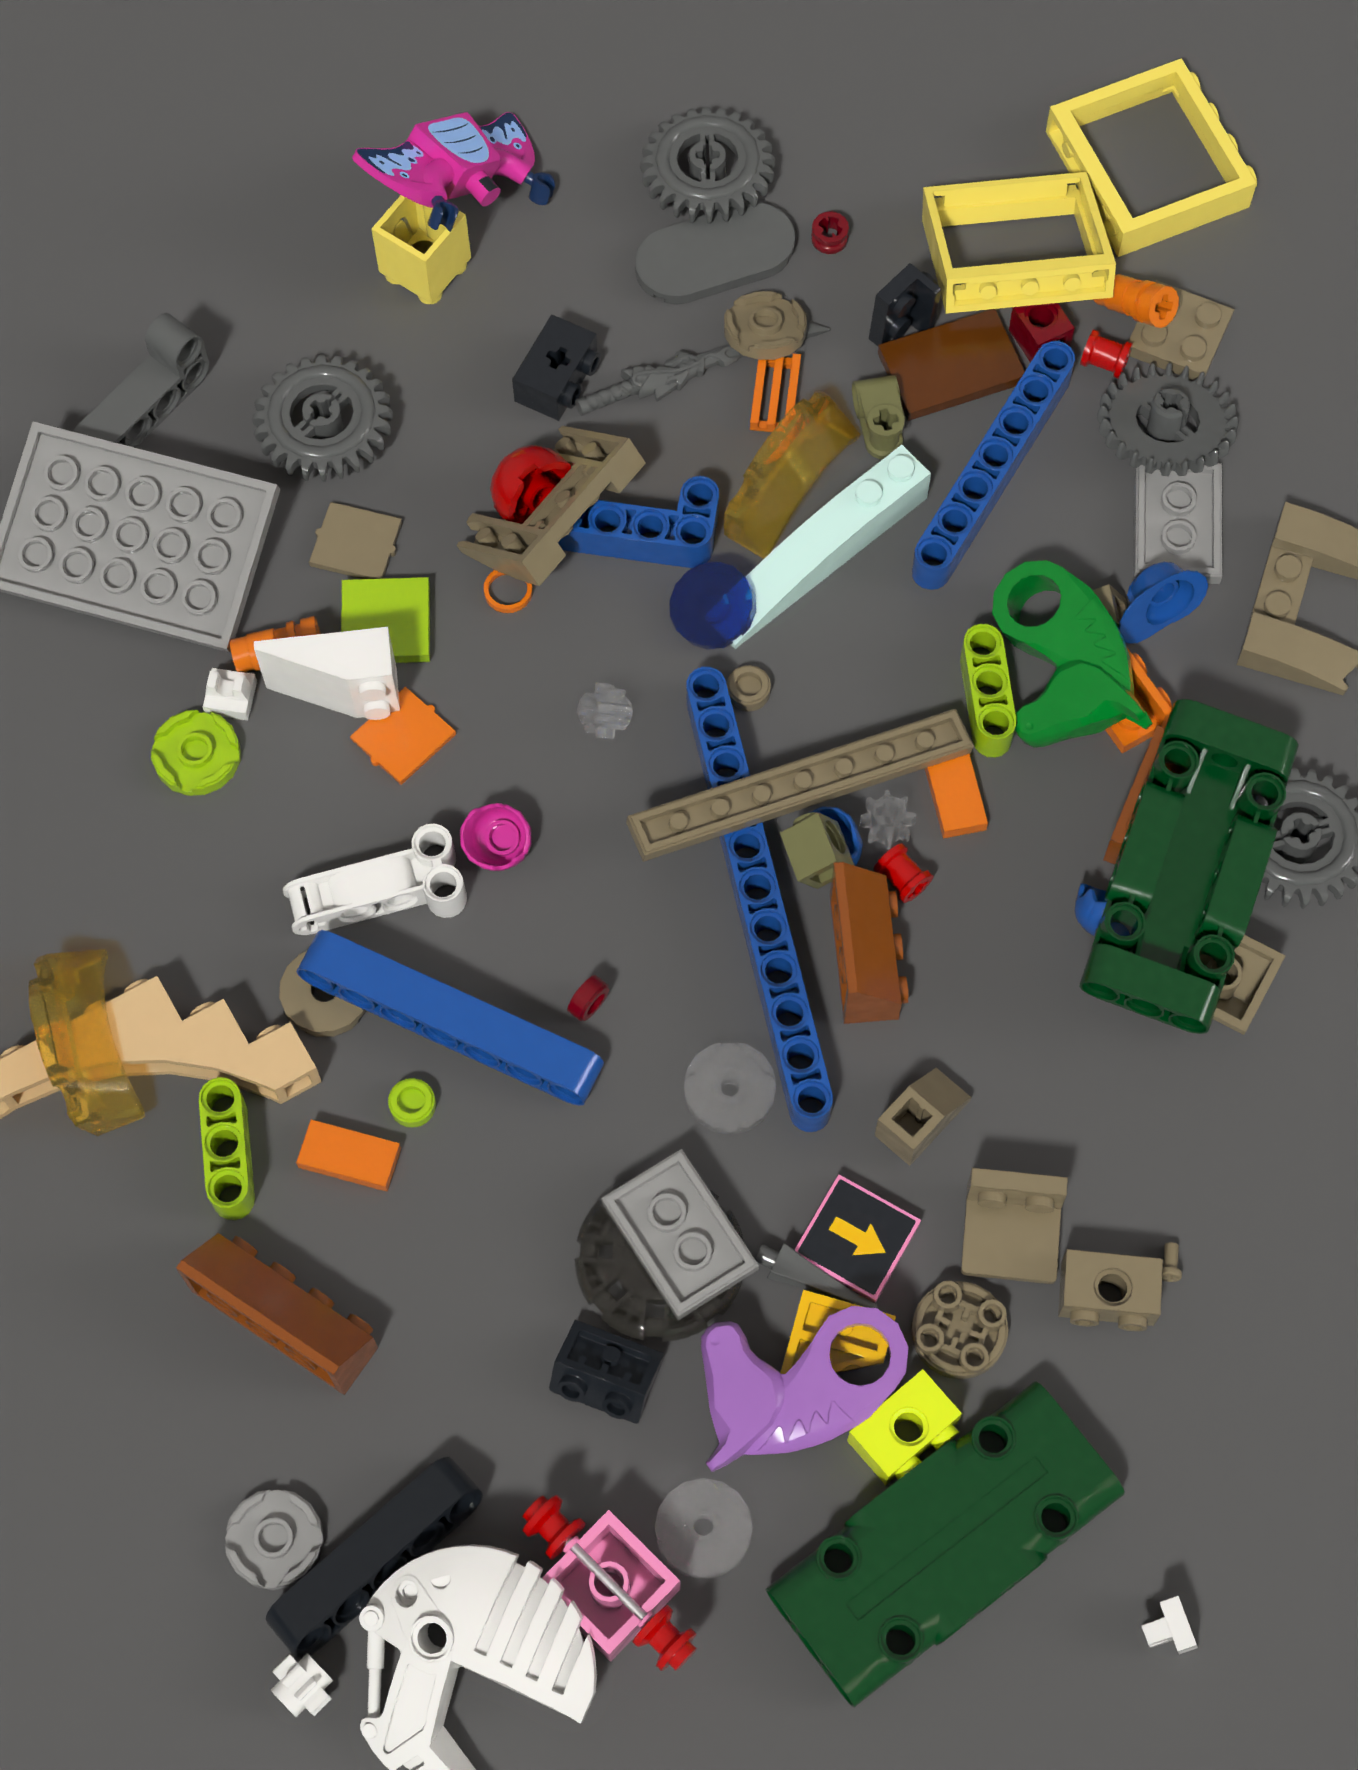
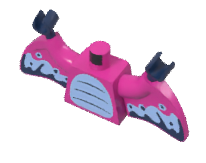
[352,112,555,232]

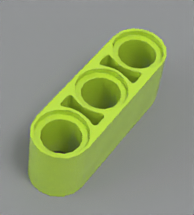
[960,624,1016,758]
[199,1077,255,1220]

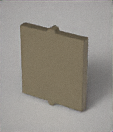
[309,502,402,579]

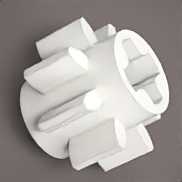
[271,1653,333,1717]

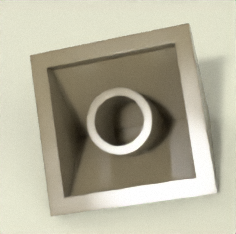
[1199,935,1286,1035]

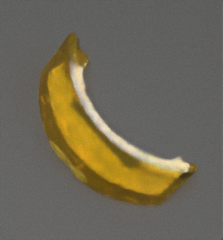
[724,390,861,559]
[29,949,145,1136]

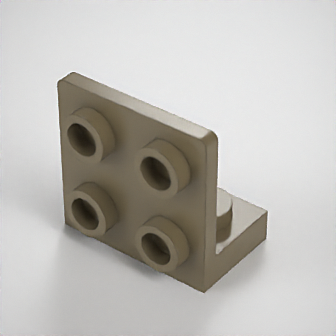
[961,1168,1068,1284]

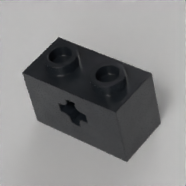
[512,314,601,421]

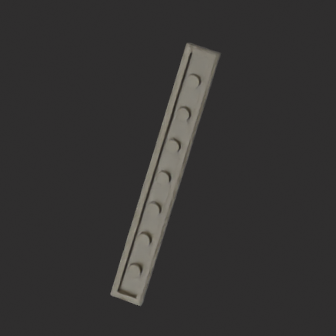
[626,709,974,862]

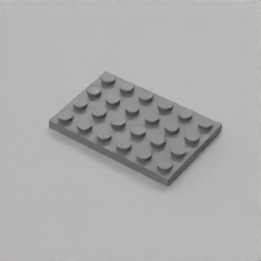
[0,421,281,653]

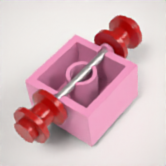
[522,1495,697,1671]

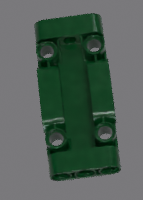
[1079,699,1299,1034]
[765,1381,1125,1707]

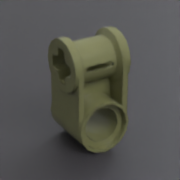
[852,375,905,459]

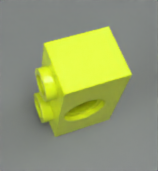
[847,1369,962,1486]

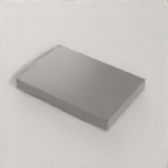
[1133,463,1222,584]
[601,1149,759,1320]

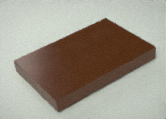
[878,309,1025,421]

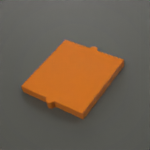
[350,686,456,785]

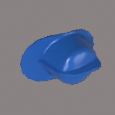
[1119,561,1208,644]

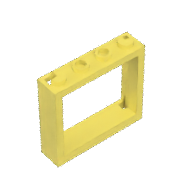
[1046,58,1257,257]
[922,172,1116,314]

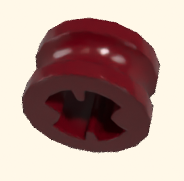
[811,211,849,254]

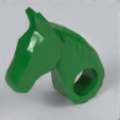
[992,560,1153,748]

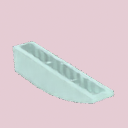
[707,445,931,649]

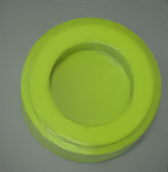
[388,1078,436,1127]

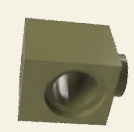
[780,812,854,889]

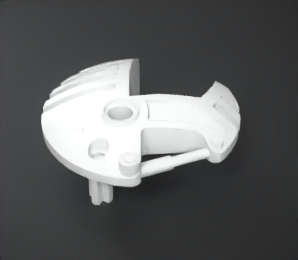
[359,1544,597,1770]

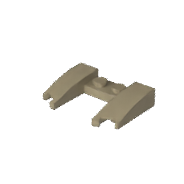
[457,426,646,586]
[1236,502,1358,695]

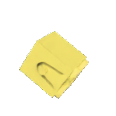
[371,195,471,304]

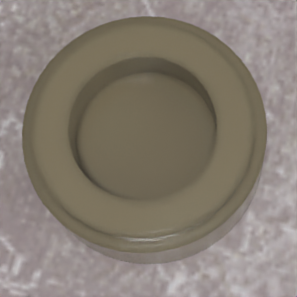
[727,665,771,711]

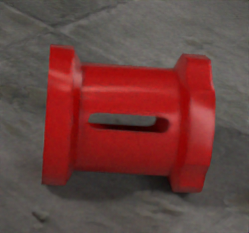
[1080,329,1133,378]
[873,843,934,903]

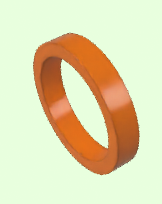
[484,570,533,613]

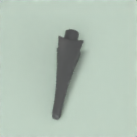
[755,1243,878,1308]

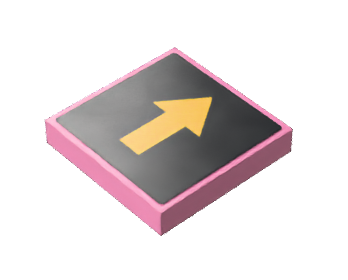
[795,1174,921,1303]

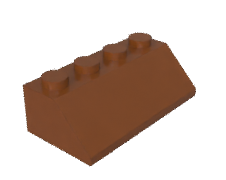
[176,1233,378,1395]

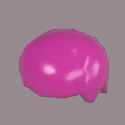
[460,803,532,871]

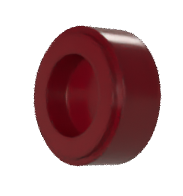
[567,975,609,1021]

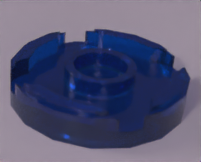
[670,562,756,650]

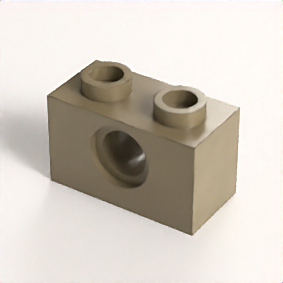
[1058,1249,1163,1331]

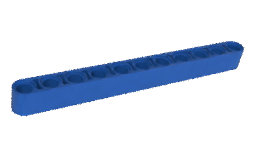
[686,667,833,1132]

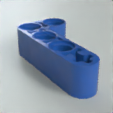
[558,476,719,568]

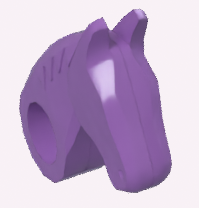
[701,1306,909,1472]

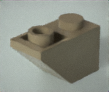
[875,1068,972,1166]

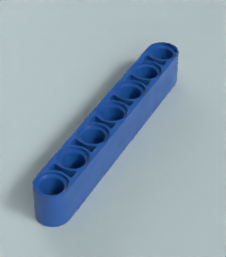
[912,341,1075,590]
[296,930,604,1106]

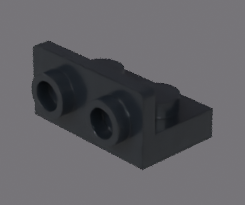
[868,263,941,346]
[549,1320,664,1424]

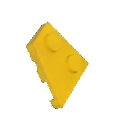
[780,1290,896,1374]

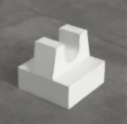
[203,668,257,721]
[1142,1596,1198,1654]

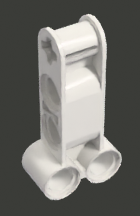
[283,823,467,935]

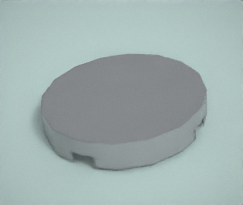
[225,1490,324,1590]

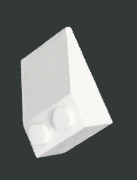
[254,627,400,720]

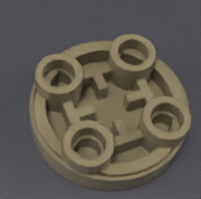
[911,1281,1008,1379]

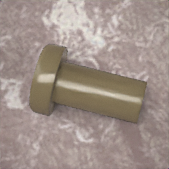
[1162,1242,1182,1282]

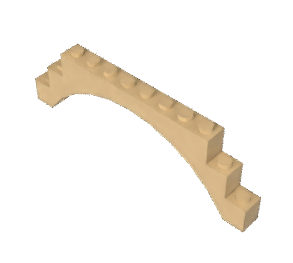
[0,976,322,1119]

